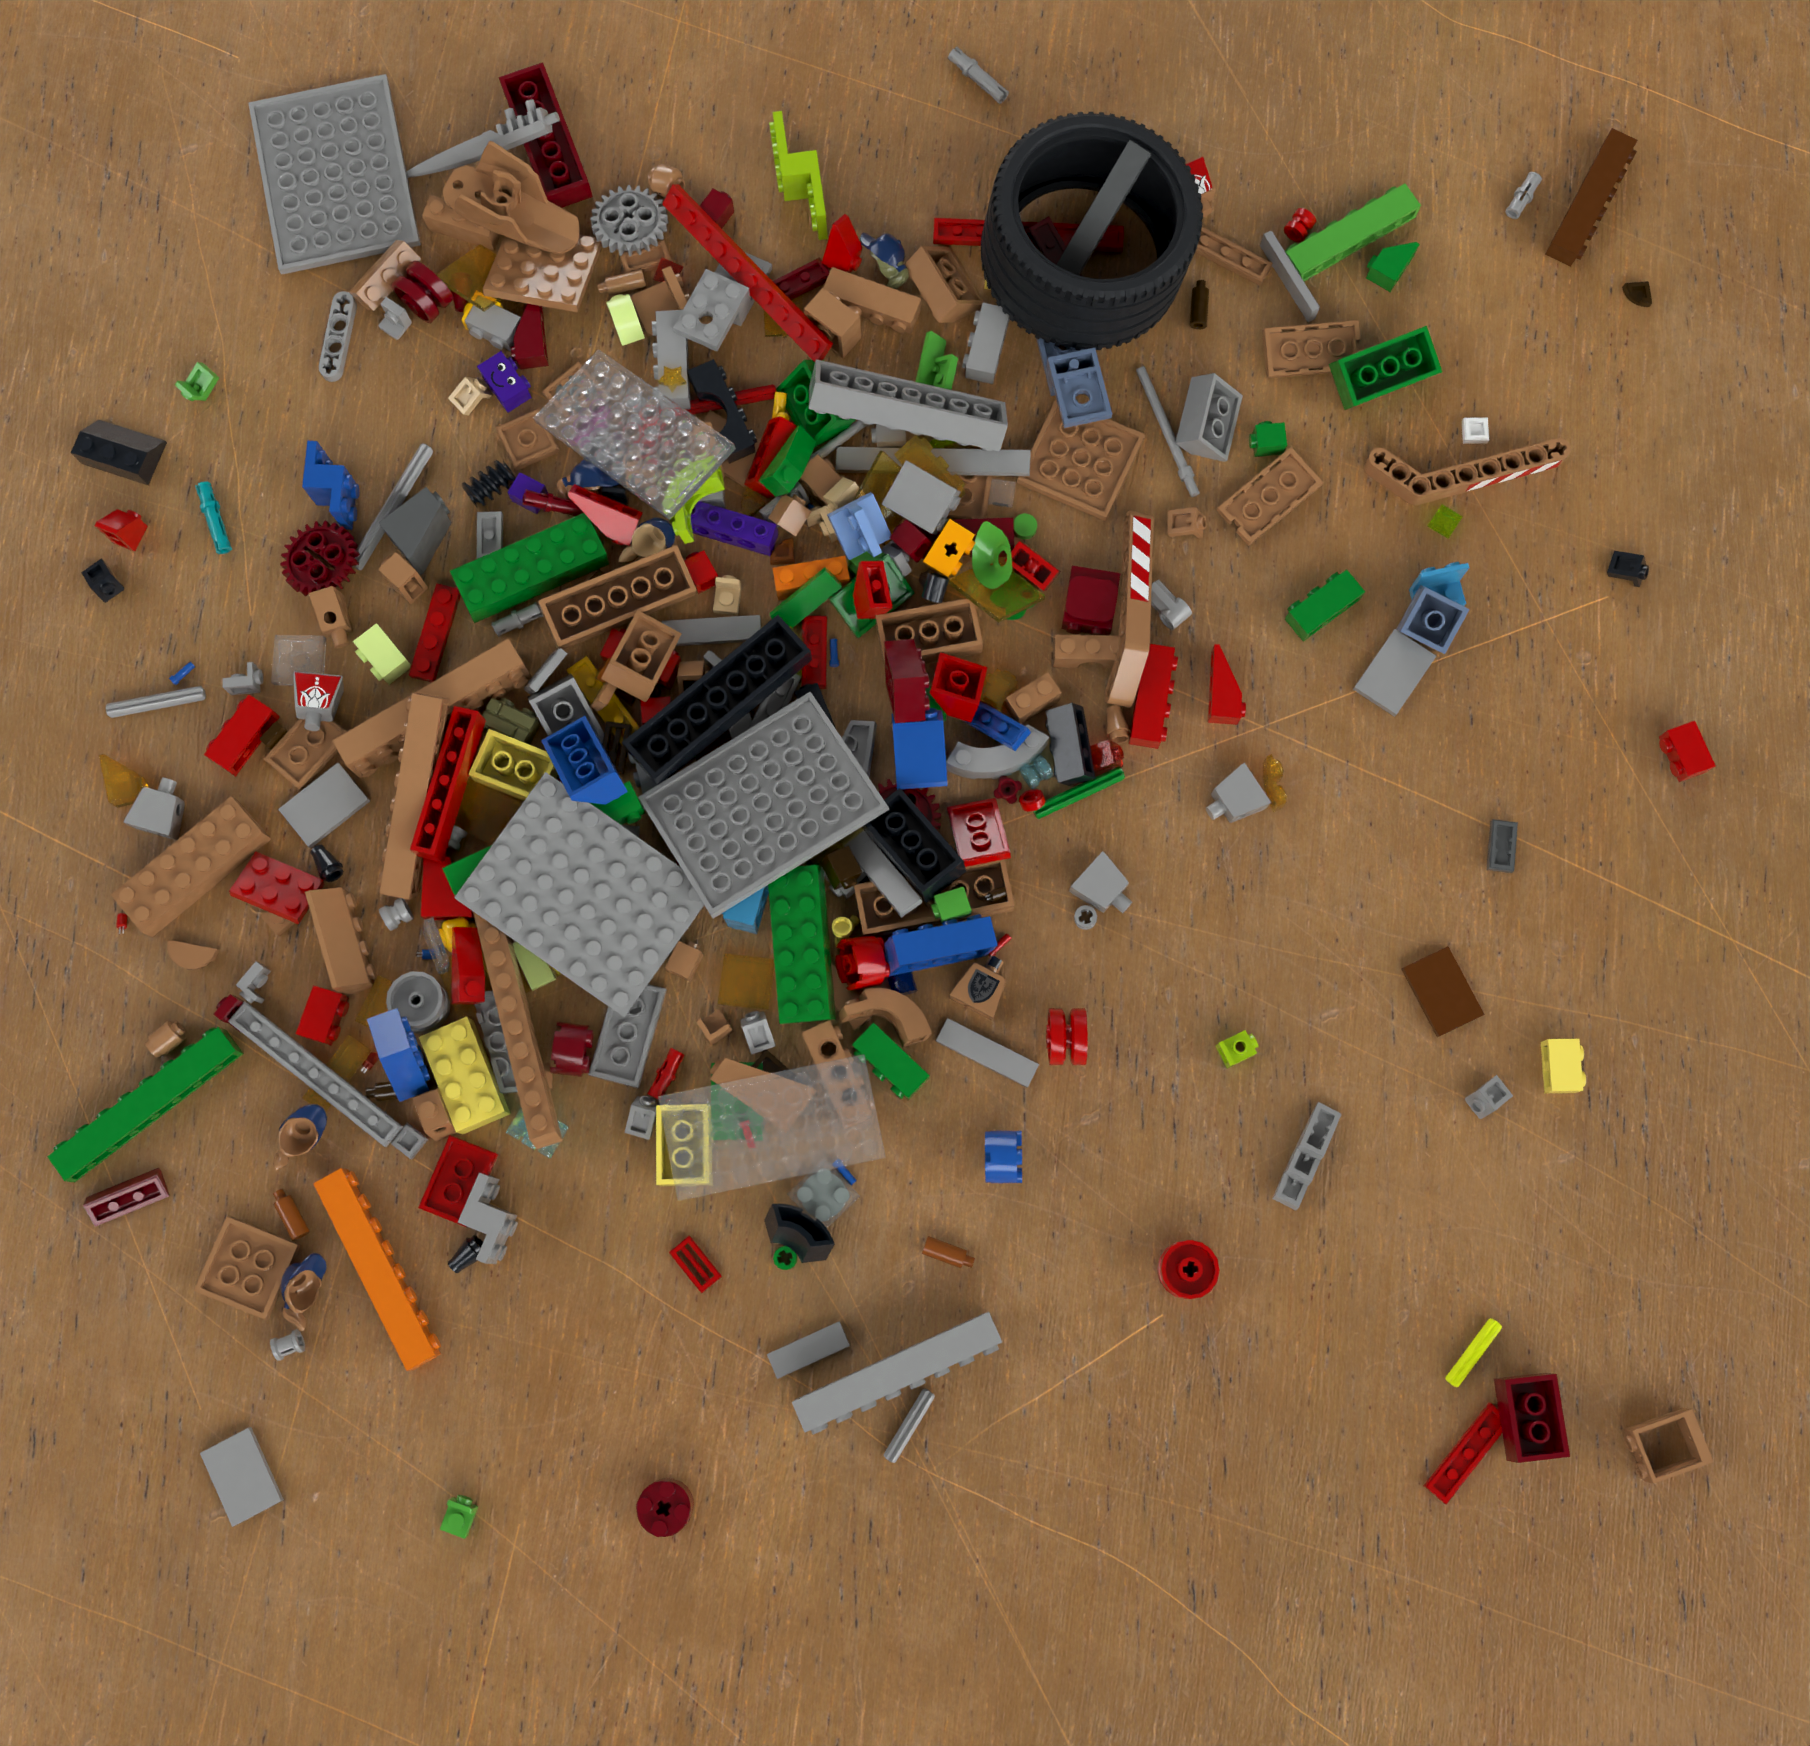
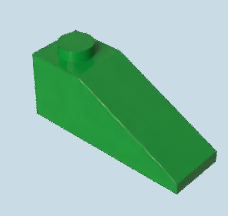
[758,425,816,497]

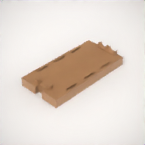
[1262,320,1362,379]
[1216,447,1324,546]

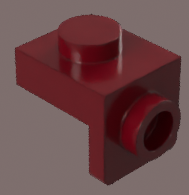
[213,994,244,1033]

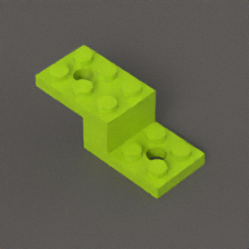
[769,111,828,240]

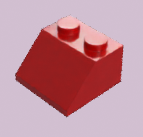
[930,652,988,722]

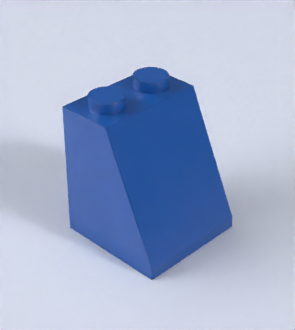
[892,708,948,790]

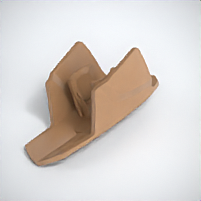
[443,141,579,255]

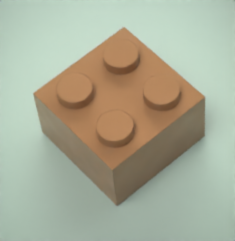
[804,288,861,358]

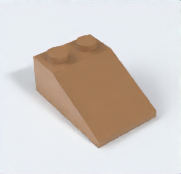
[601,610,682,702]

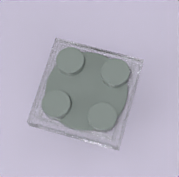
[787,1158,861,1228]

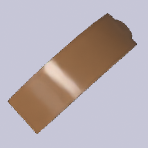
[838,988,932,1047]

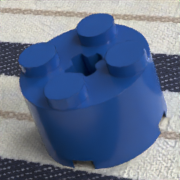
[985,1130,1022,1183]

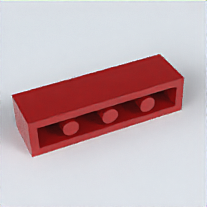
[1129,644,1178,749]

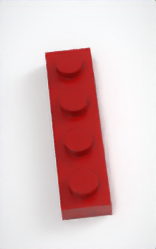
[409,583,461,682]

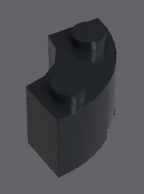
[764,1204,835,1263]

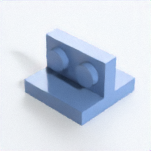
[827,492,891,560]

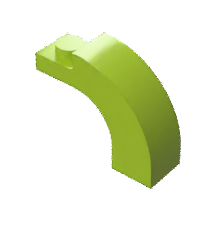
[664,456,725,544]

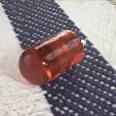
[361,1052,379,1073]

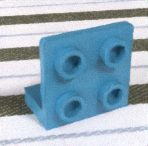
[1409,562,1469,606]

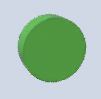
[1013,513,1037,540]

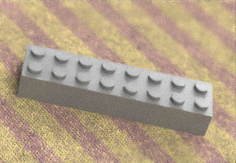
[809,359,1008,451]
[792,1312,1002,1435]

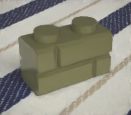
[482,697,540,745]

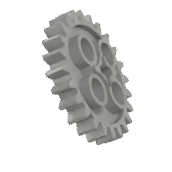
[590,185,668,257]

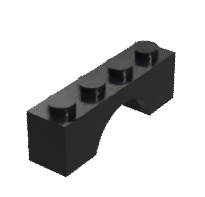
[687,359,757,464]

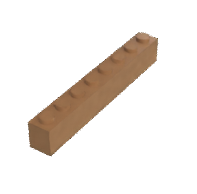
[378,693,449,900]

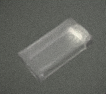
[422,918,450,975]

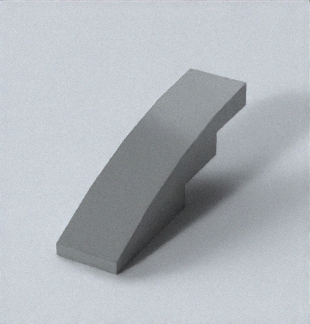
[1272,1102,1341,1211]

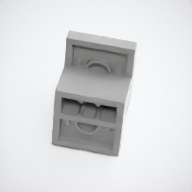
[458,1173,518,1264]

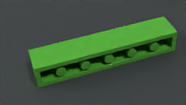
[1285,184,1421,281]

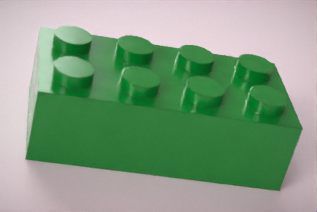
[1329,326,1442,410]

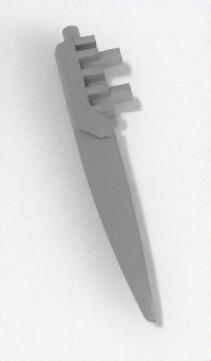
[406,99,560,178]

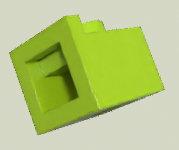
[1215,1030,1258,1069]

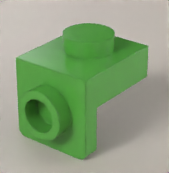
[175,362,220,401]

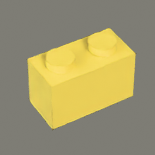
[1541,1039,1586,1093]

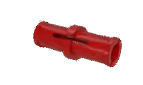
[647,1048,685,1101]

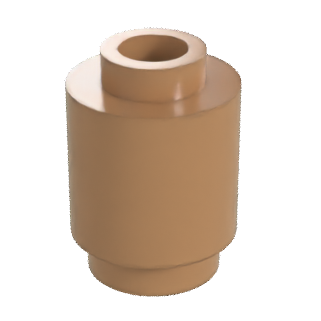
[145,1020,186,1058]

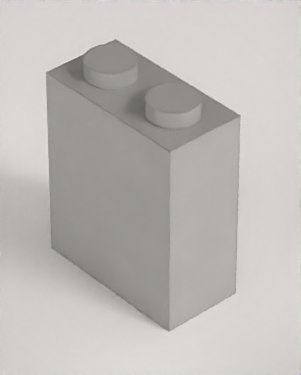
[882,460,961,535]

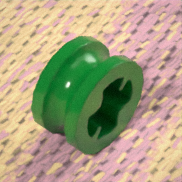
[773,1246,797,1270]

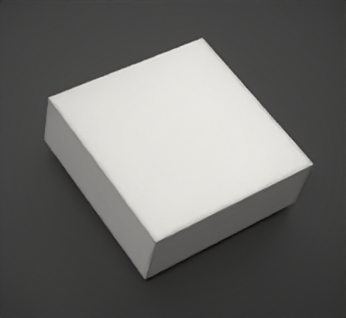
[1462,417,1489,444]

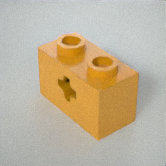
[923,519,976,577]

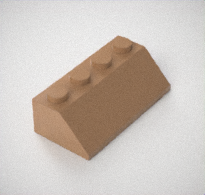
[305,887,377,996]

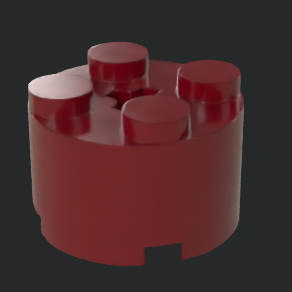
[550,1022,594,1077]
[636,1478,694,1537]

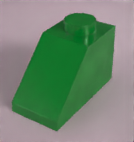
[1366,242,1420,292]

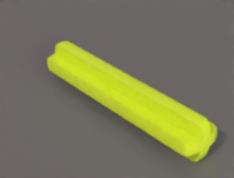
[1445,1318,1502,1387]

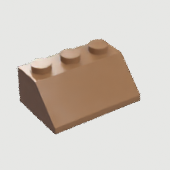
[905,246,985,323]

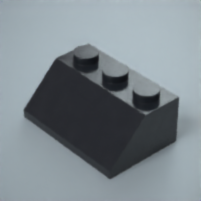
[71,420,167,486]

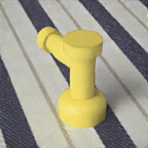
[832,915,860,949]

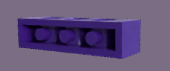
[691,501,779,556]

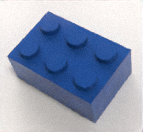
[367,1008,431,1102]

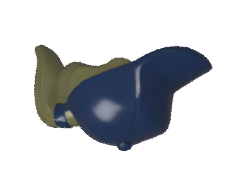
[860,232,909,289]

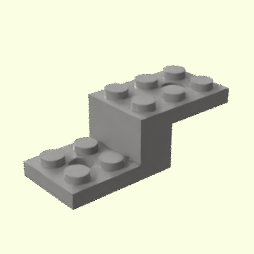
[673,252,772,351]

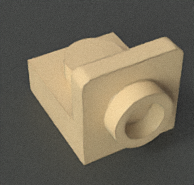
[448,376,492,416]
[806,505,838,542]
[713,575,742,616]

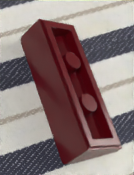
[83,1168,169,1227]

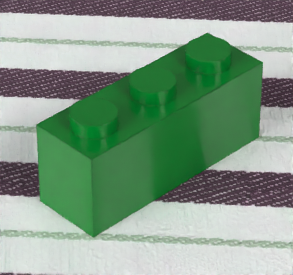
[1285,569,1365,642]
[852,1022,930,1101]

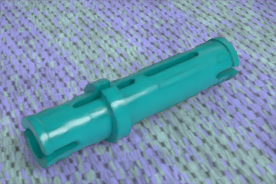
[195,481,232,554]

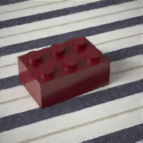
[884,639,930,723]
[1494,1373,1570,1463]

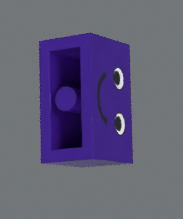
[477,351,532,413]

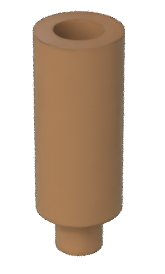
[597,269,646,295]

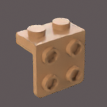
[631,266,690,337]

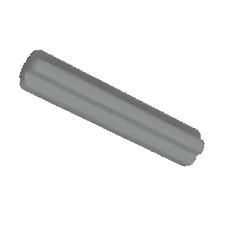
[884,1389,935,1463]

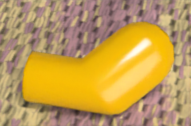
[772,392,789,421]

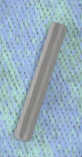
[106,686,206,718]

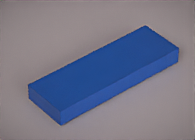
[963,701,1031,751]

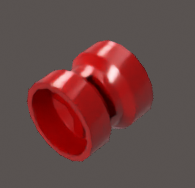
[1283,208,1316,243]

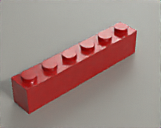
[410,706,486,862]

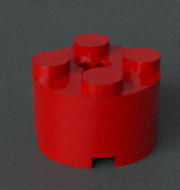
[835,935,890,990]

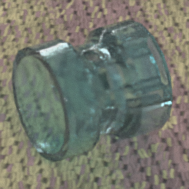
[1019,755,1054,789]

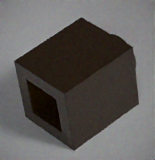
[821,845,862,890]

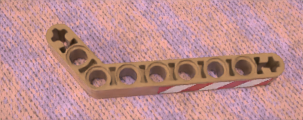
[1364,438,1571,505]
[1104,510,1154,708]

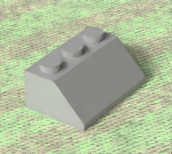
[1176,373,1243,462]

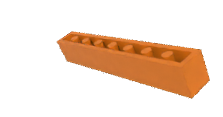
[313,1168,441,1371]

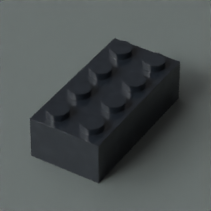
[863,788,966,903]

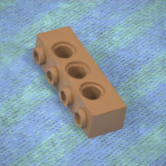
[801,1020,875,1129]

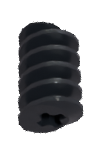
[462,460,516,507]

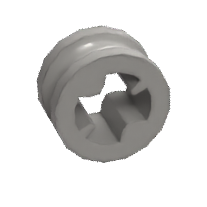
[1074,905,1097,930]

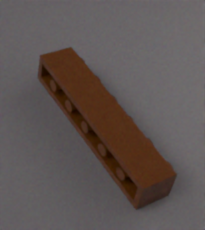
[1545,128,1638,267]

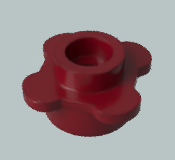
[993,776,1022,804]

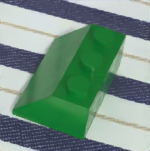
[776,360,856,447]

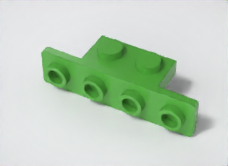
[915,331,958,390]

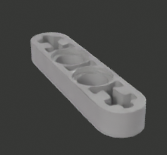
[319,291,357,382]

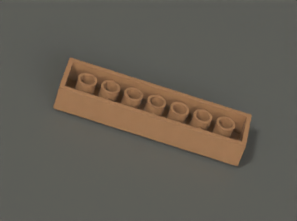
[332,639,532,778]

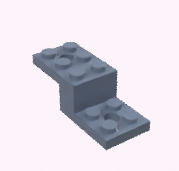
[1036,338,1112,428]

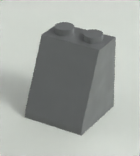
[379,487,452,576]

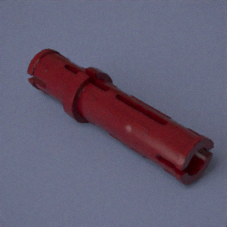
[522,489,583,516]

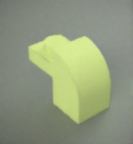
[606,294,645,346]

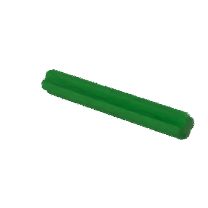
[1033,767,1125,819]

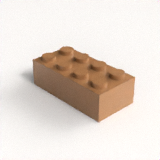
[876,597,983,667]

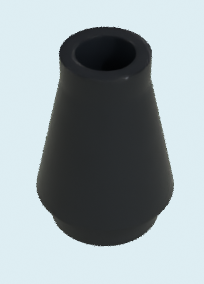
[310,845,344,882]
[448,1235,483,1273]

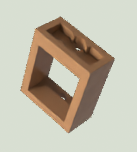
[1624,1408,1713,1484]

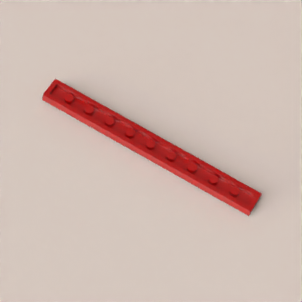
[662,184,833,362]

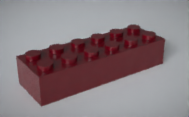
[498,62,593,208]

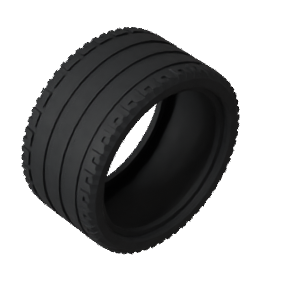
[980,112,1203,351]

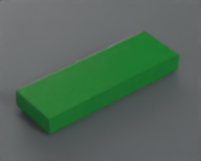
[770,567,842,629]

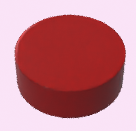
[1019,789,1045,812]

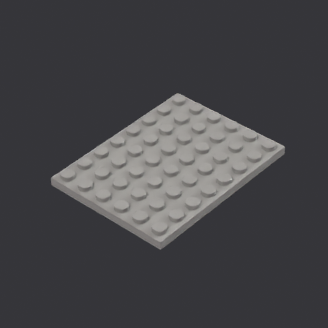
[248,74,421,275]
[638,692,889,919]
[454,772,704,1017]

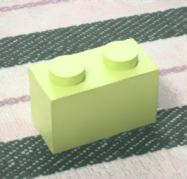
[353,623,411,685]

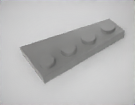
[475,991,518,1093]

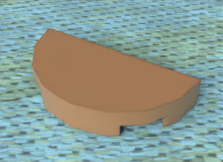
[167,939,220,970]

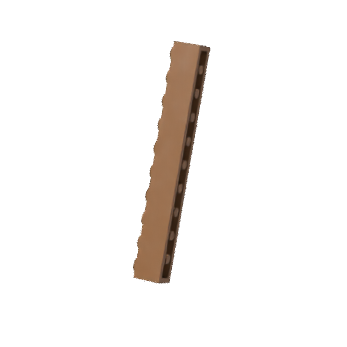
[473,912,563,1149]

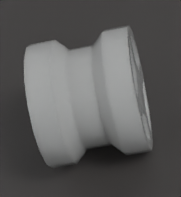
[448,825,468,851]

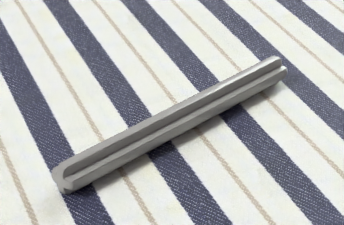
[352,443,433,570]

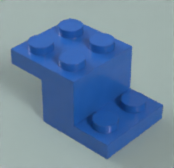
[302,441,360,530]

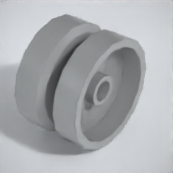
[386,971,451,1034]

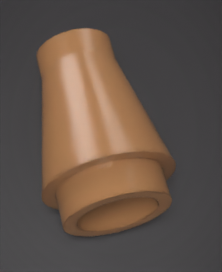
[1106,705,1131,744]

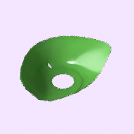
[972,521,1012,589]

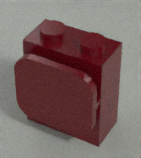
[1061,565,1121,636]

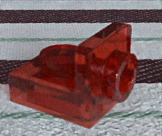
[1090,740,1124,772]

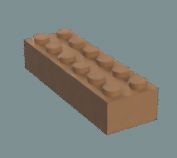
[538,545,697,650]
[111,796,271,937]
[854,859,1014,937]

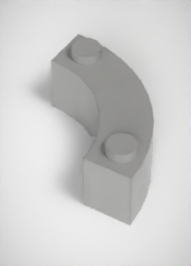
[946,724,1049,779]

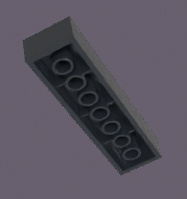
[622,615,812,785]

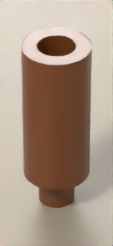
[273,1189,310,1241]
[922,1236,975,1268]

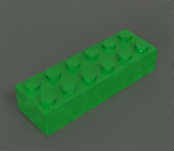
[450,513,609,623]
[768,865,836,1024]

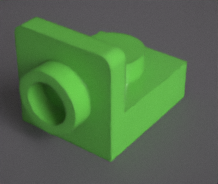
[440,1495,478,1539]

